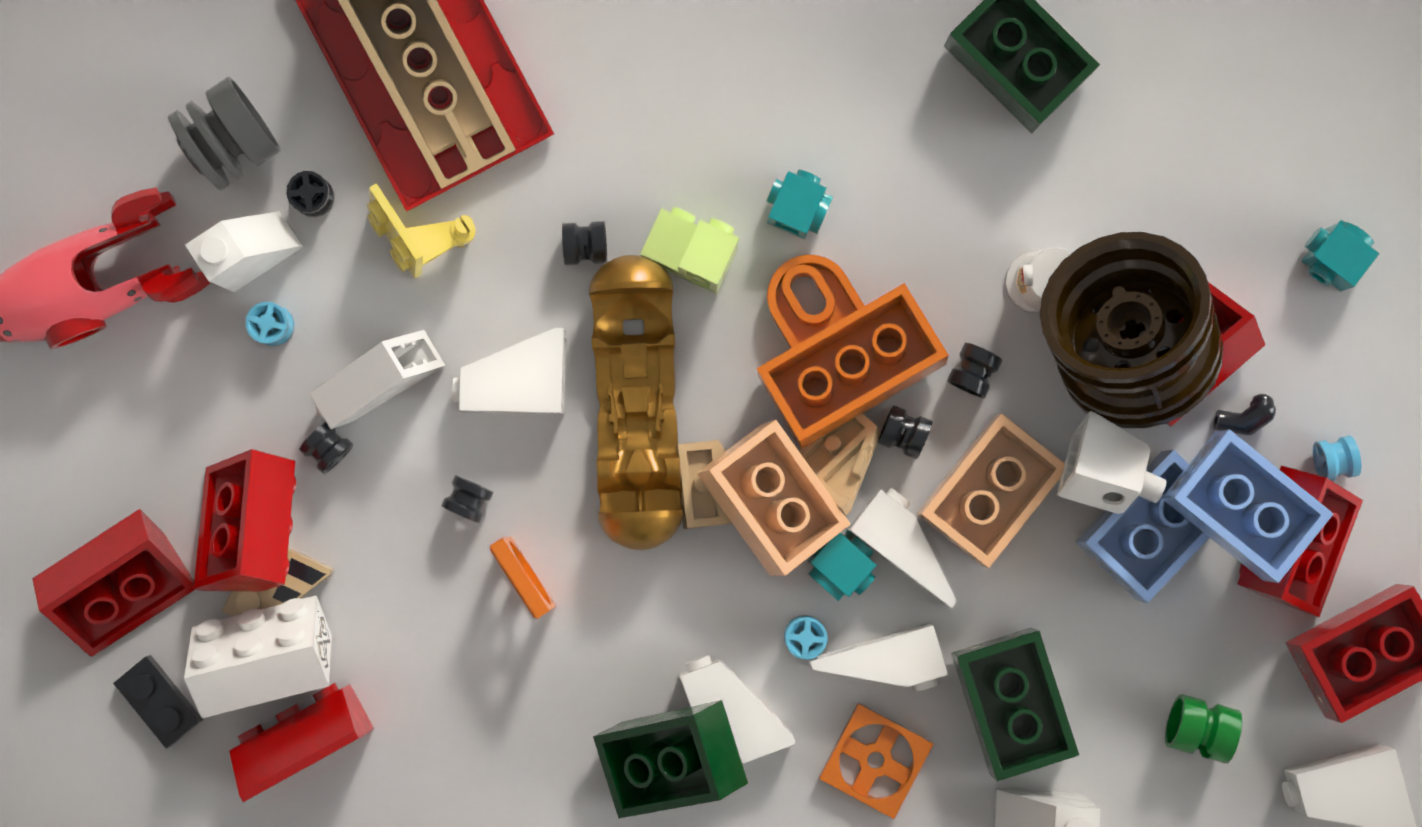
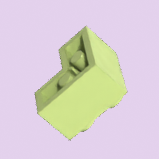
[640,207,739,294]

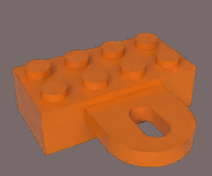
[756,255,949,449]

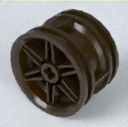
[1040,232,1224,428]

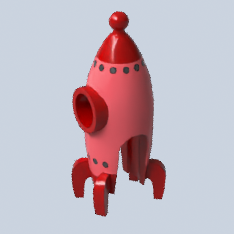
[0,187,210,350]

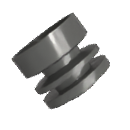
[168,76,281,191]

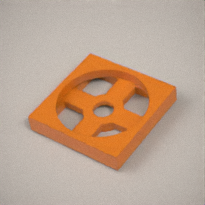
[489,536,557,619]
[819,703,934,819]

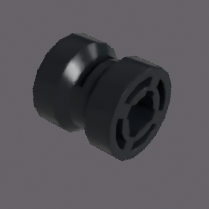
[562,221,607,265]
[947,342,1003,398]
[878,405,933,459]

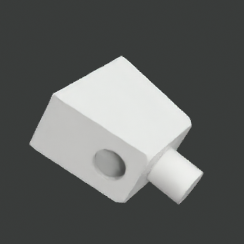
[1057,411,1166,514]

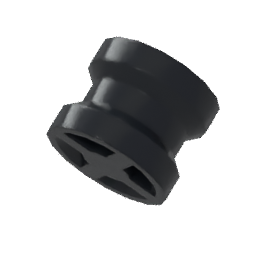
[286,171,335,217]
[299,422,354,474]
[441,475,494,523]

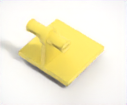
[366,183,476,279]

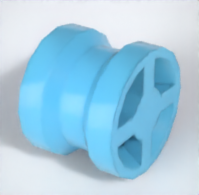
[245,302,295,346]
[1313,435,1362,481]
[784,615,828,660]

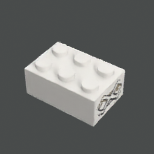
[184,596,332,718]

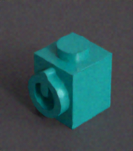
[766,169,833,239]
[1301,220,1380,291]
[808,533,877,601]

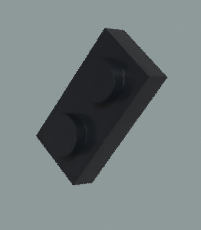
[113,655,203,749]

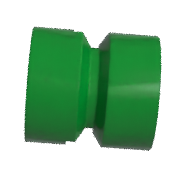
[1165,694,1243,764]

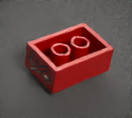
[1285,584,1422,723]

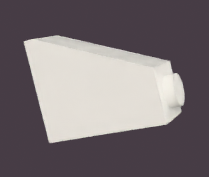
[185,211,304,293]
[452,328,567,415]
[309,330,445,429]
[680,655,796,764]
[1282,744,1417,827]
[994,788,1100,827]

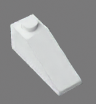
[847,488,957,608]
[808,623,948,691]

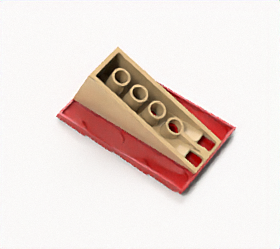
[295,0,554,212]

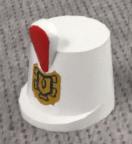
[1005,247,1072,313]

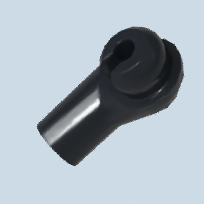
[1213,394,1276,435]

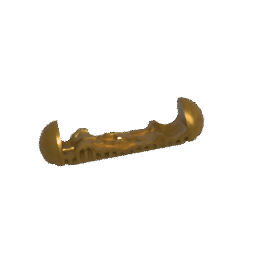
[589,255,683,550]

